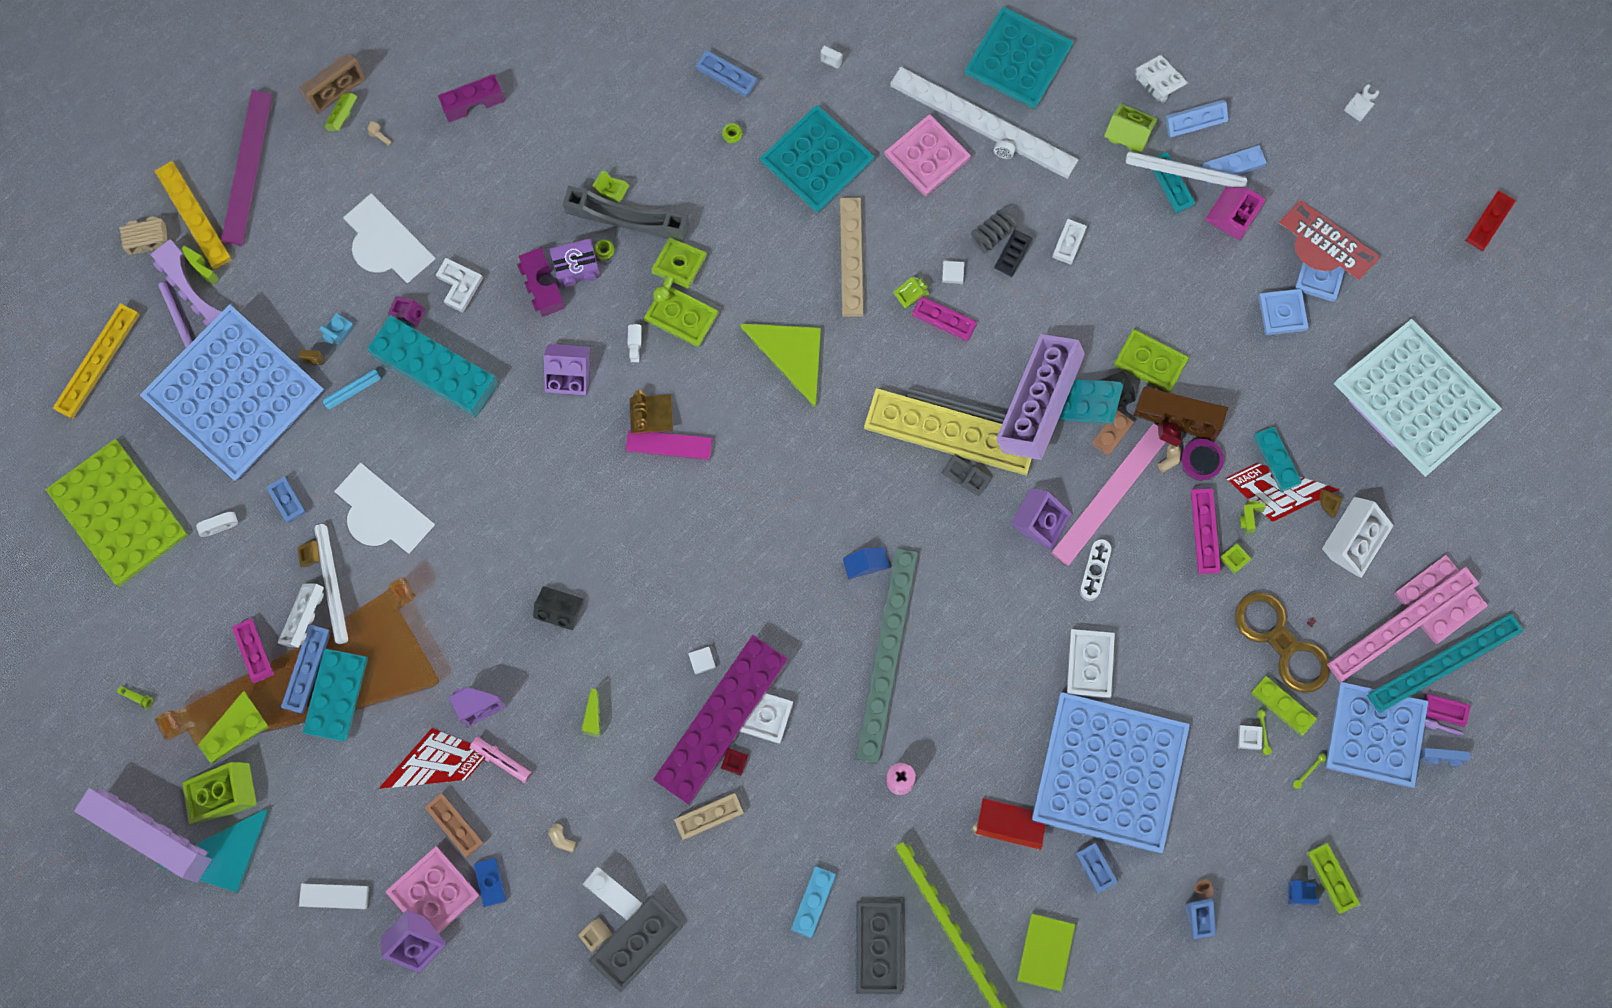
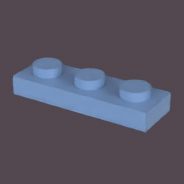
[695,50,758,98]

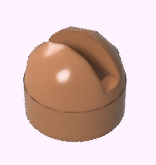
[1194,880,1214,900]

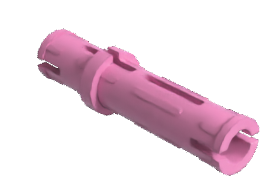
[470,736,532,784]

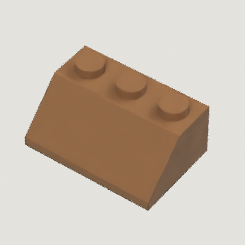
[299,53,366,114]

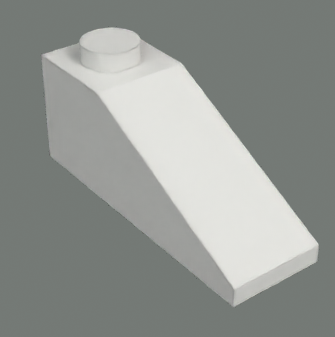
[583,867,642,920]

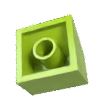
[1104,103,1158,152]

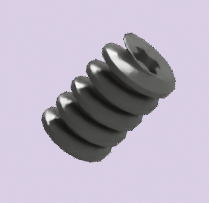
[971,209,1018,253]

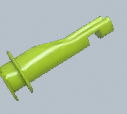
[117,686,153,710]

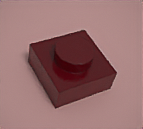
[1158,421,1182,447]

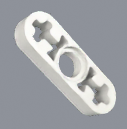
[1080,540,1111,601]

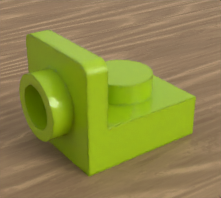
[893,277,930,309]

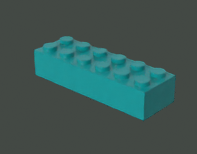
[367,315,498,418]

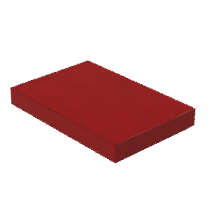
[976,798,1046,850]

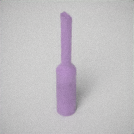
[1424,718,1464,736]

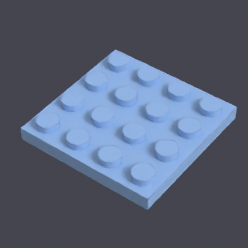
[1325,682,1428,788]

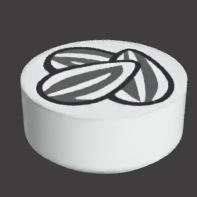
[994,140,1015,159]

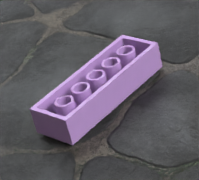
[996,334,1085,460]
[74,788,212,883]

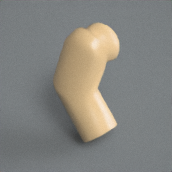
[1157,444,1181,473]
[549,824,577,853]

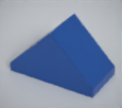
[843,547,890,579]

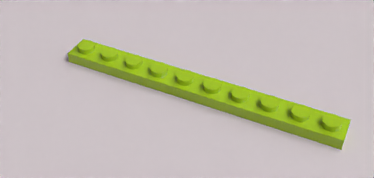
[895,842,1007,1008]

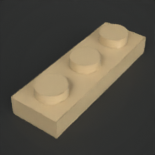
[674,793,744,841]

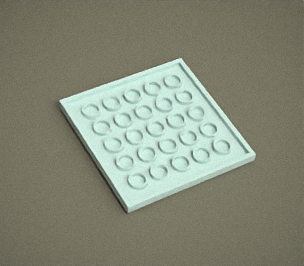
[1334,319,1502,477]

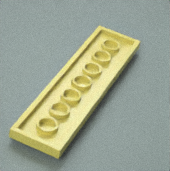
[864,388,1032,476]

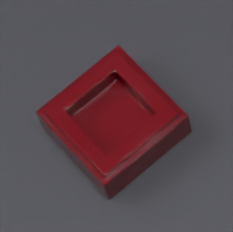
[721,748,749,776]

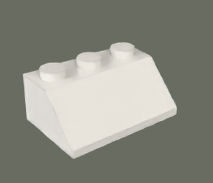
[1322,497,1394,578]

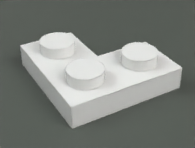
[436,258,483,313]

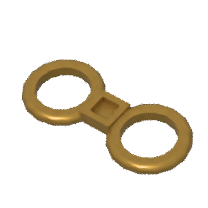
[1235,592,1330,693]

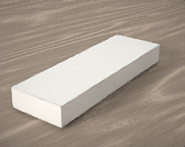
[299,884,369,909]

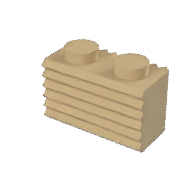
[119,217,168,255]

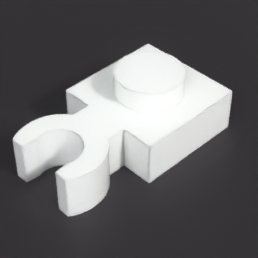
[1344,84,1379,122]

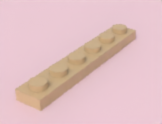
[840,198,863,317]

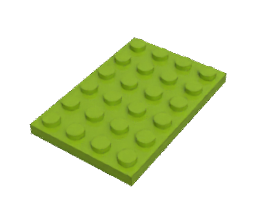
[45,439,189,588]

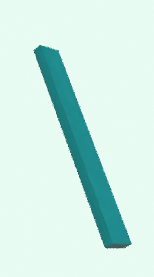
[1367,613,1524,714]

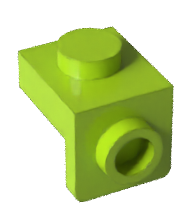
[592,170,629,203]
[1239,501,1266,535]

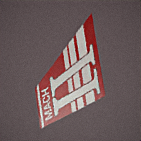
[1226,463,1341,522]
[378,728,490,789]

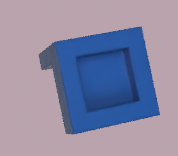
[1288,880,1320,905]

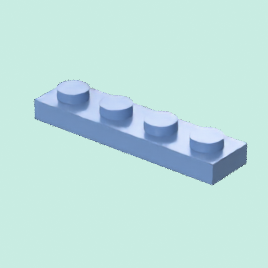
[281,625,331,714]

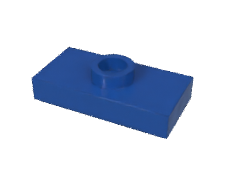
[474,858,507,907]

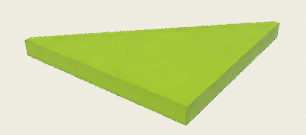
[741,324,821,407]

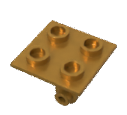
[630,390,673,434]

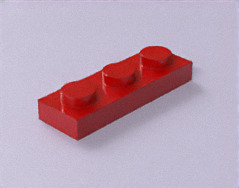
[1465,190,1516,252]

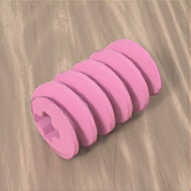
[886,763,915,795]

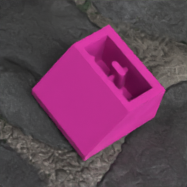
[1205,186,1266,241]

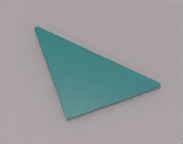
[157,810,269,893]

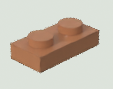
[1092,410,1134,456]

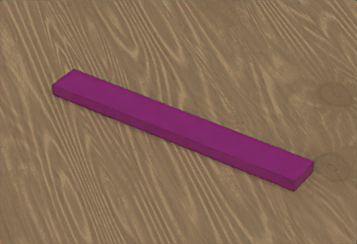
[221,89,272,246]

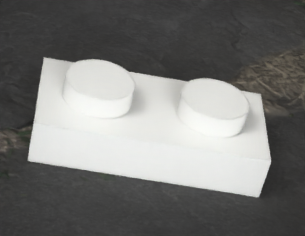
[1052,219,1087,265]

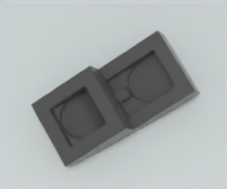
[941,455,991,496]

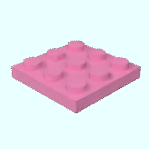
[884,114,971,197]
[1394,555,1488,645]
[385,846,480,933]

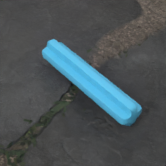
[322,369,381,410]

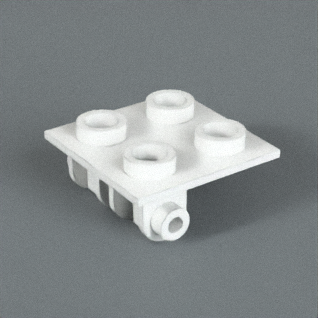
[1135,55,1188,103]

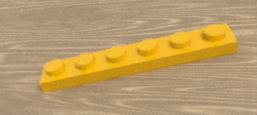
[155,161,232,270]
[53,303,140,420]

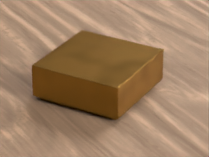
[298,350,325,365]
[298,541,320,567]

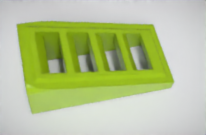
[581,688,601,737]

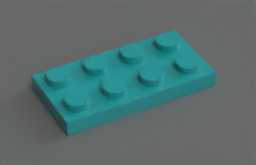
[302,649,368,743]

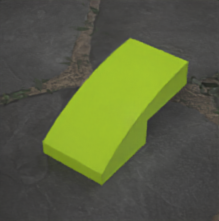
[182,246,219,285]

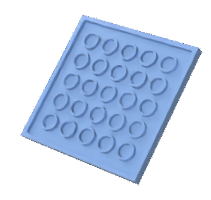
[140,304,324,482]
[1032,692,1190,854]

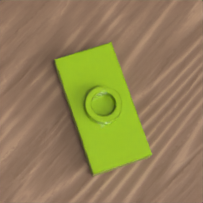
[324,93,357,131]

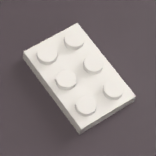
[278,584,324,648]
[1066,629,1115,699]
[740,693,793,744]

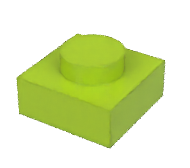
[1220,543,1251,574]

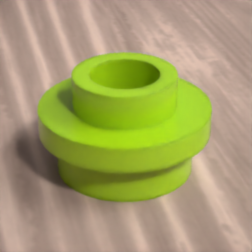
[722,123,742,143]
[594,240,615,260]

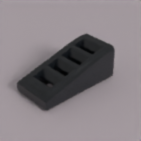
[994,229,1033,277]

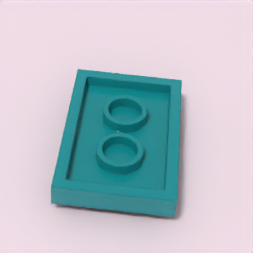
[1058,379,1123,424]

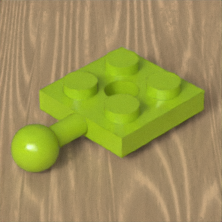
[651,237,707,303]

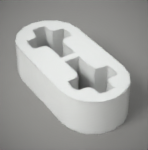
[196,512,238,537]

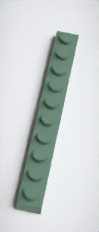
[856,549,917,764]

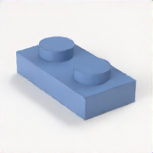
[266,477,306,524]
[1419,748,1470,767]
[1075,843,1118,894]

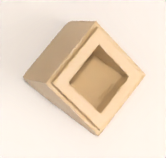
[578,918,613,952]

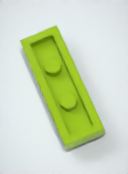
[1250,676,1317,736]
[1306,843,1360,915]

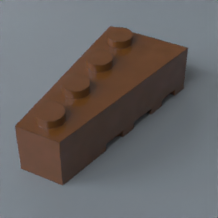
[1133,387,1229,442]

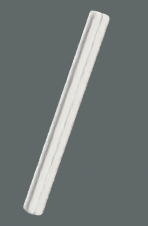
[1125,152,1247,188]
[314,524,348,644]

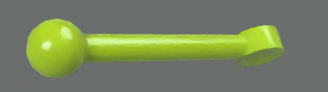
[1257,710,1272,755]
[1293,753,1327,789]

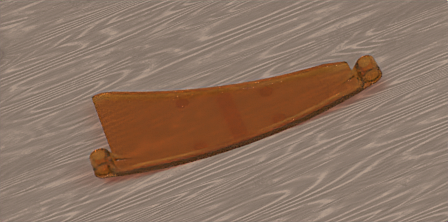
[155,577,439,746]

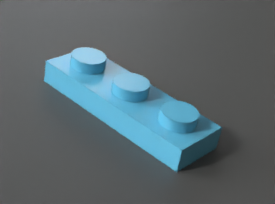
[791,866,836,938]

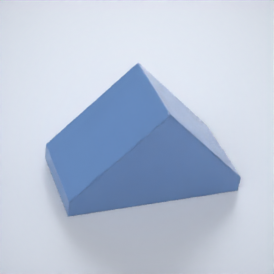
[1185,899,1215,940]

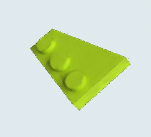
[198,691,268,764]

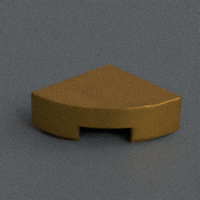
[1320,490,1343,518]

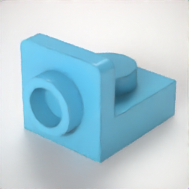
[319,313,355,346]

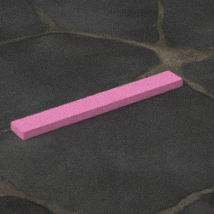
[1051,423,1166,566]
[1327,567,1479,683]

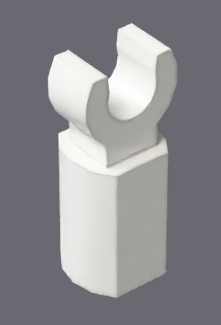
[628,324,642,362]

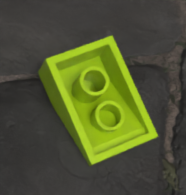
[182,762,257,825]

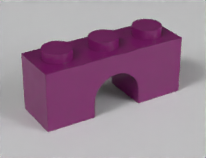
[437,74,505,123]
[517,247,565,317]

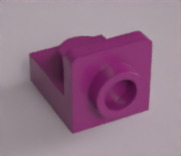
[388,296,425,327]

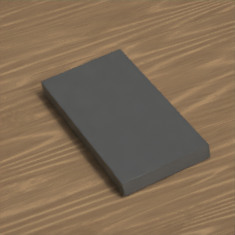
[588,894,684,992]
[856,902,901,994]

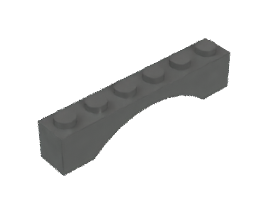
[563,186,689,243]

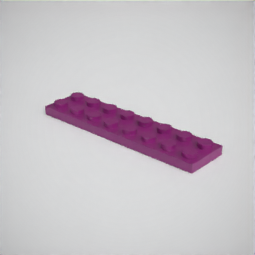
[653,635,789,805]

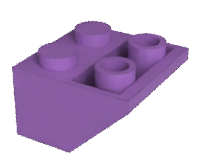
[544,344,590,395]

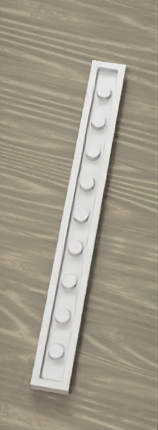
[891,67,1078,179]

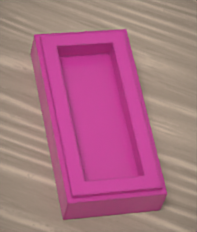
[1424,693,1471,727]

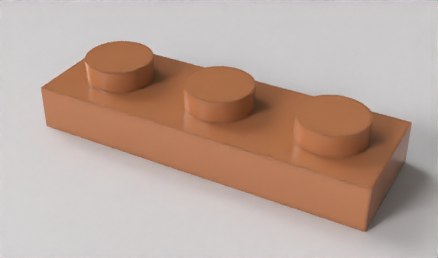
[424,793,484,858]

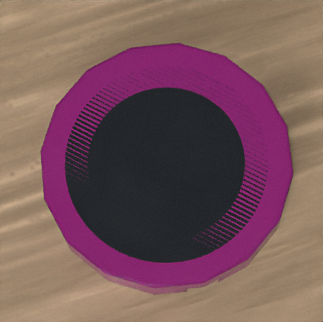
[1181,439,1224,481]

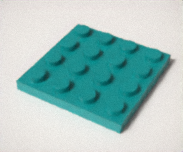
[964,6,1074,110]
[759,104,875,214]

